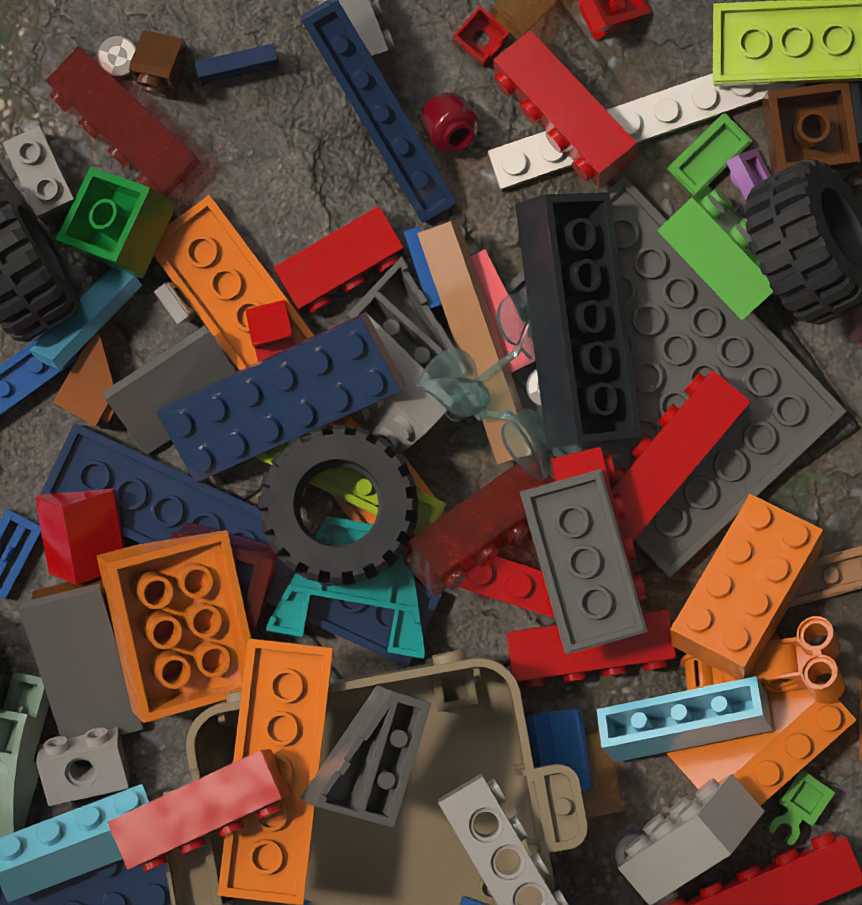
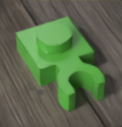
[767,769,835,846]

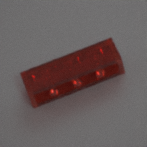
[45,46,200,197]
[403,455,556,596]

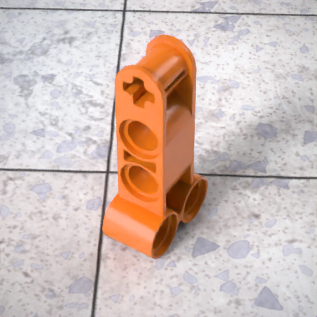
[680,616,845,703]

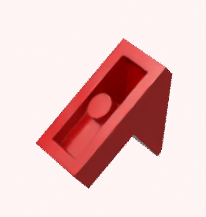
[578,0,652,40]
[245,300,296,362]

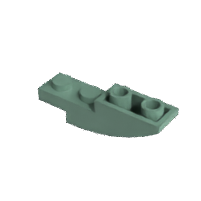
[0,672,49,838]

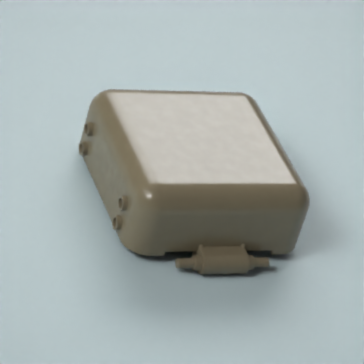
[163,650,587,905]

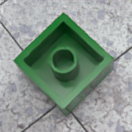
[56,167,177,279]

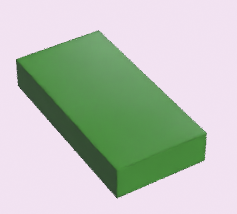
[666,112,752,197]

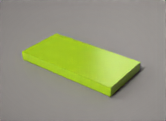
[713,0,862,87]

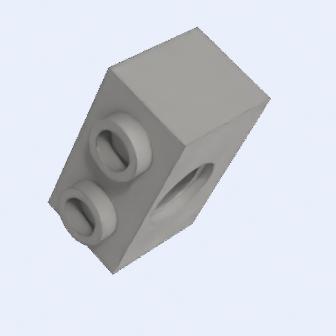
[2,126,76,222]
[36,727,130,806]

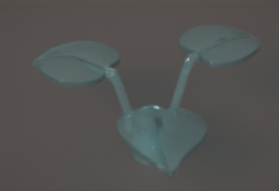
[416,292,553,481]

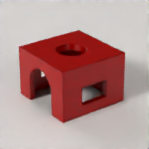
[453,6,510,67]

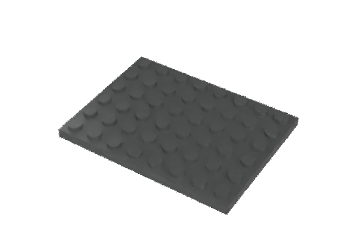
[449,176,846,578]

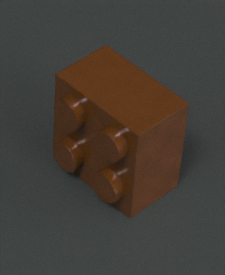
[761,81,860,176]

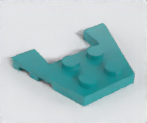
[266,516,425,659]

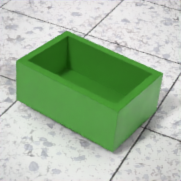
[657,185,773,320]

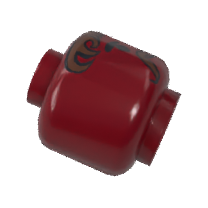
[420,92,479,153]

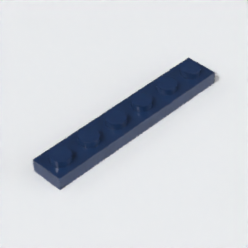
[300,0,457,223]

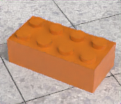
[670,494,823,680]

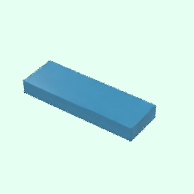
[30,267,142,370]

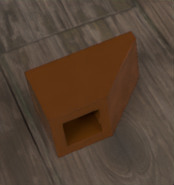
[128,30,187,96]

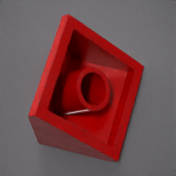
[35,488,125,585]

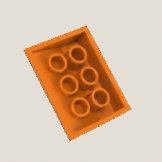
[97,530,251,723]
[665,632,856,806]

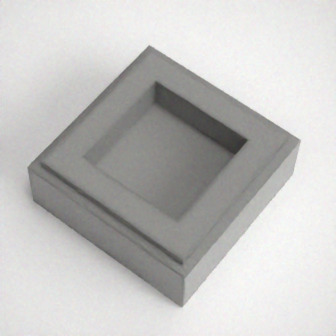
[154,282,198,325]

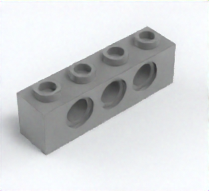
[438,773,568,905]

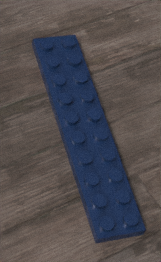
[40,423,442,668]

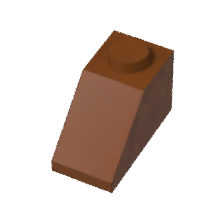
[52,334,117,428]

